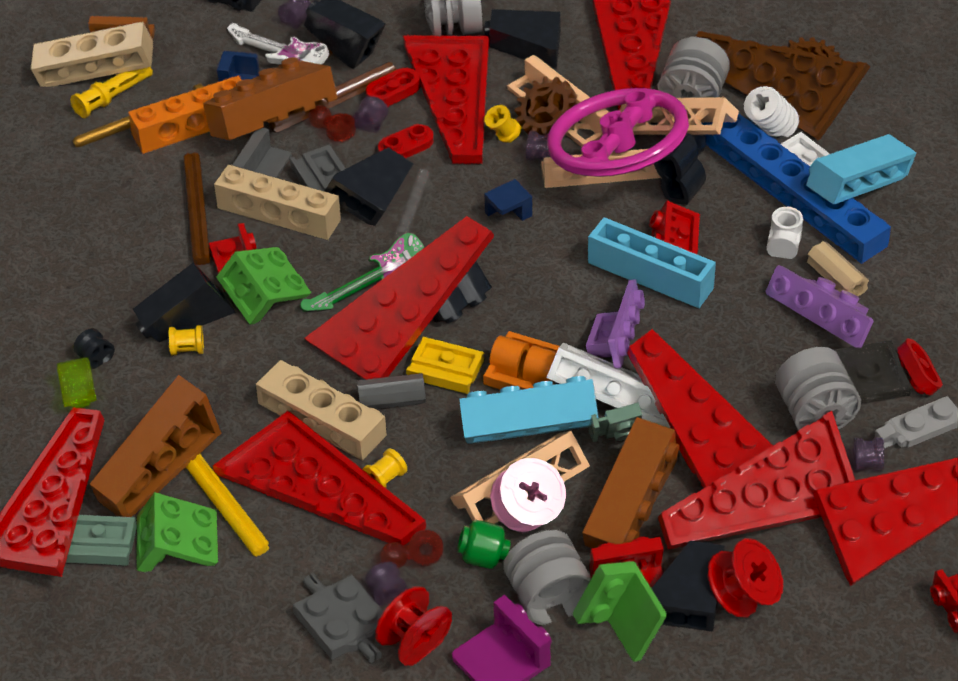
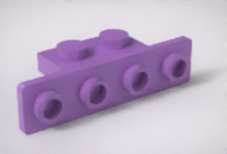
[766,265,873,348]
[586,279,645,368]

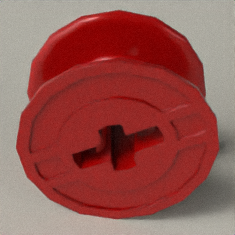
[708,539,783,617]
[375,586,452,666]

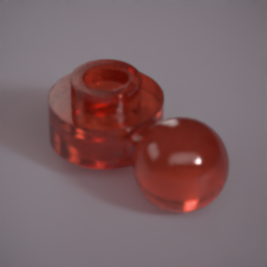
[308,105,356,141]
[380,530,444,570]

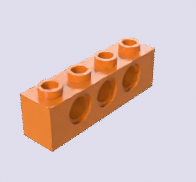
[128,75,242,154]

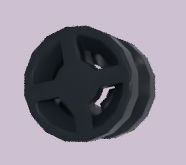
[73,328,115,369]

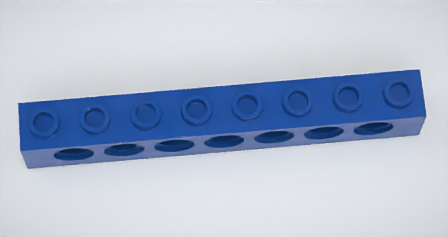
[701,113,891,264]

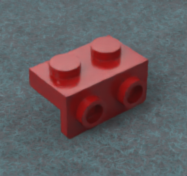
[589,537,663,588]

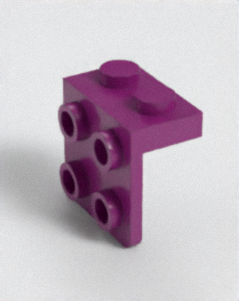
[452,595,552,681]

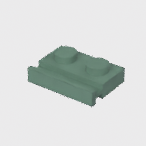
[589,402,642,442]
[66,515,137,565]

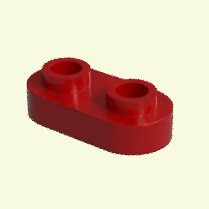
[366,68,420,108]
[378,124,434,158]
[897,338,943,395]

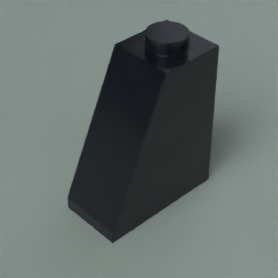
[303,0,386,69]
[485,9,561,69]
[324,147,414,226]
[133,262,236,342]
[651,541,725,632]

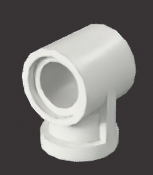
[767,207,803,259]

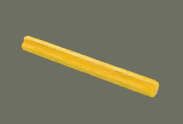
[186,454,269,556]

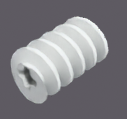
[744,86,799,137]

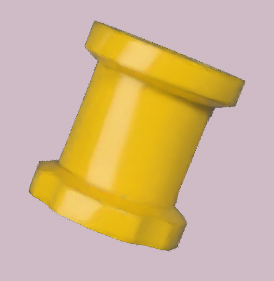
[484,105,521,143]
[169,325,204,356]
[362,448,407,488]

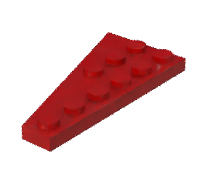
[591,0,672,110]
[813,458,958,586]

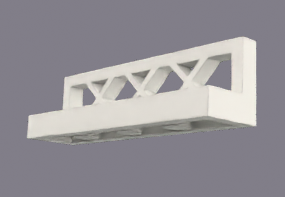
[546,343,670,428]

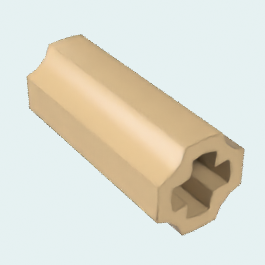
[807,241,869,296]

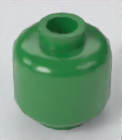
[457,520,511,569]

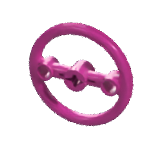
[547,88,689,177]

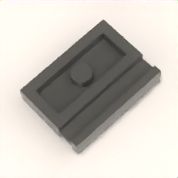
[290,144,346,191]

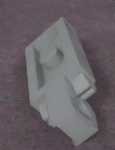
[874,396,958,449]

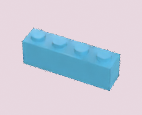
[806,134,917,204]
[588,217,716,308]
[459,376,599,444]

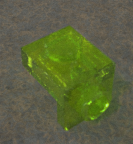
[57,358,97,408]

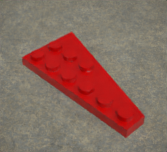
[403,35,489,164]
[304,216,494,380]
[627,329,773,488]
[0,407,105,577]
[212,411,426,548]
[658,411,855,550]

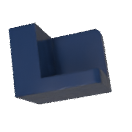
[217,51,260,82]
[484,179,532,221]

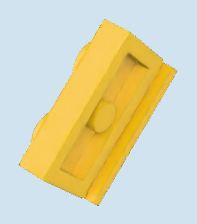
[406,337,484,394]

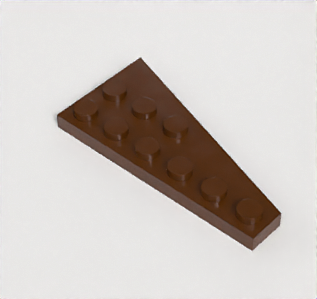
[695,31,870,141]

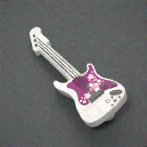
[228,23,329,64]

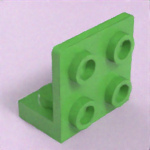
[216,247,311,325]
[137,492,218,572]
[572,561,666,662]

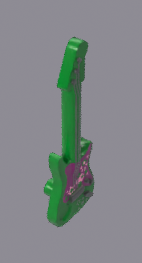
[300,233,425,312]

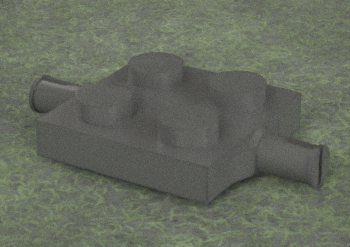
[293,573,384,664]

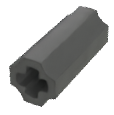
[357,373,426,409]

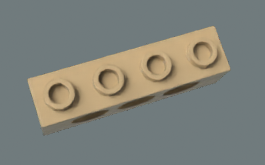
[31,22,153,87]
[214,165,341,240]
[256,360,387,461]

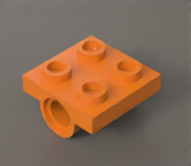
[483,331,560,390]

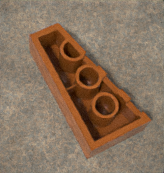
[203,57,338,140]
[90,375,222,517]
[582,417,679,548]

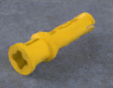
[70,67,153,119]

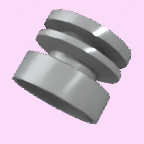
[424,0,482,36]
[658,37,729,98]
[775,347,861,430]
[503,530,591,625]

